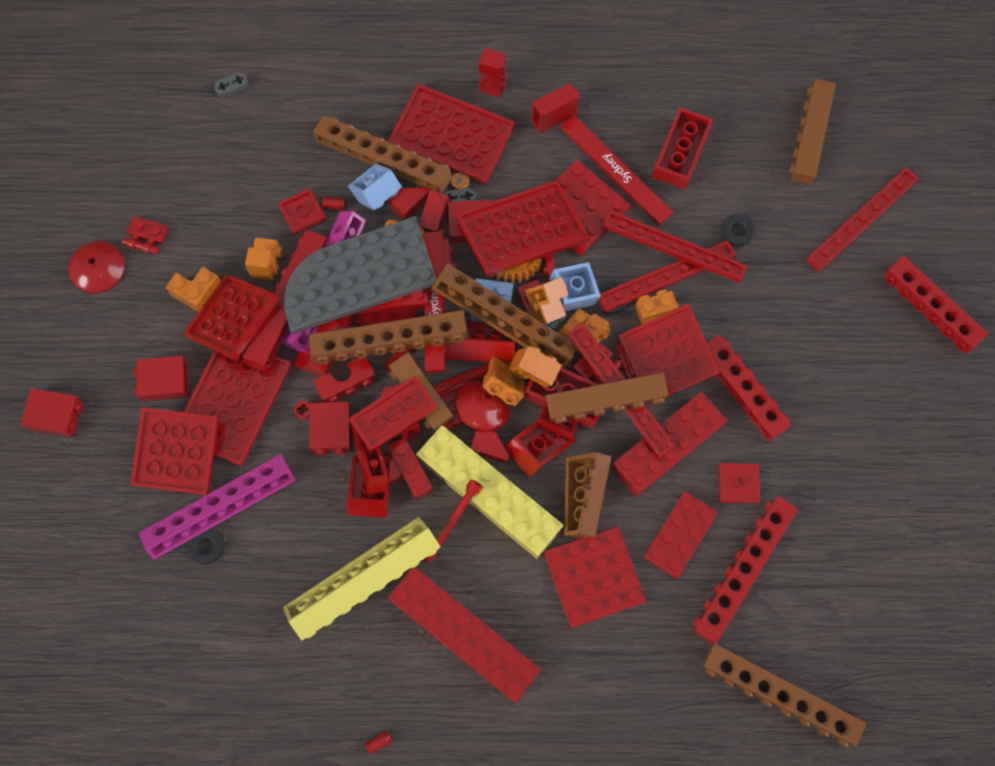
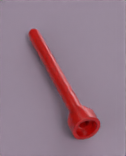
[425,479,483,563]

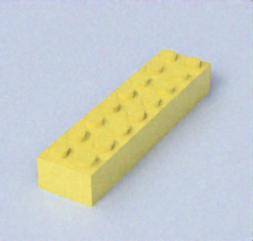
[416,426,563,559]
[283,517,440,640]

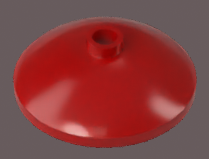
[68,241,125,294]
[454,381,510,431]

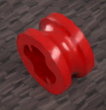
[294,401,310,420]

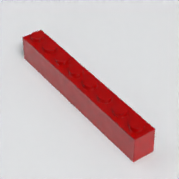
[242,230,327,372]

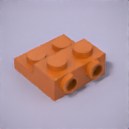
[635,290,679,324]
[558,308,610,352]
[483,357,525,406]

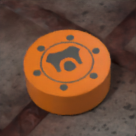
[451,172,470,190]

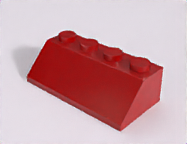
[292,313,356,377]
[445,321,516,364]

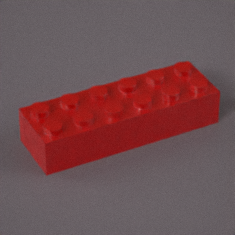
[611,392,728,498]

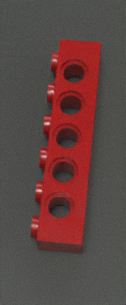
[883,256,989,354]
[707,334,792,443]

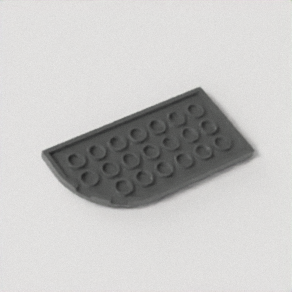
[284,216,437,334]

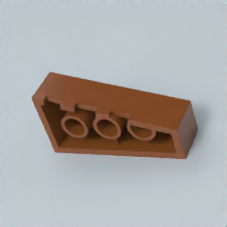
[389,353,453,432]
[564,452,611,539]

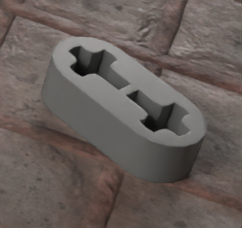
[214,73,249,98]
[443,188,476,209]

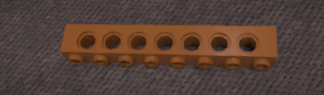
[313,115,452,194]
[431,263,577,369]
[309,310,468,364]
[701,644,867,748]

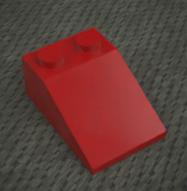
[505,414,576,478]
[347,455,392,518]

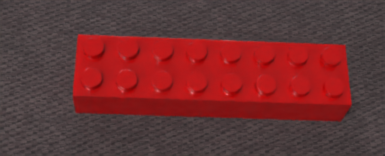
[388,567,541,704]

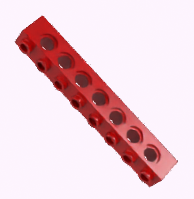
[692,496,798,645]

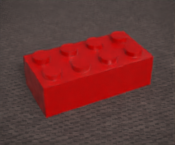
[652,107,714,190]
[524,368,600,430]

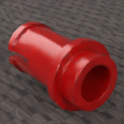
[322,197,346,211]
[365,730,393,755]

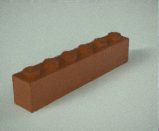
[789,78,836,185]
[546,373,668,424]

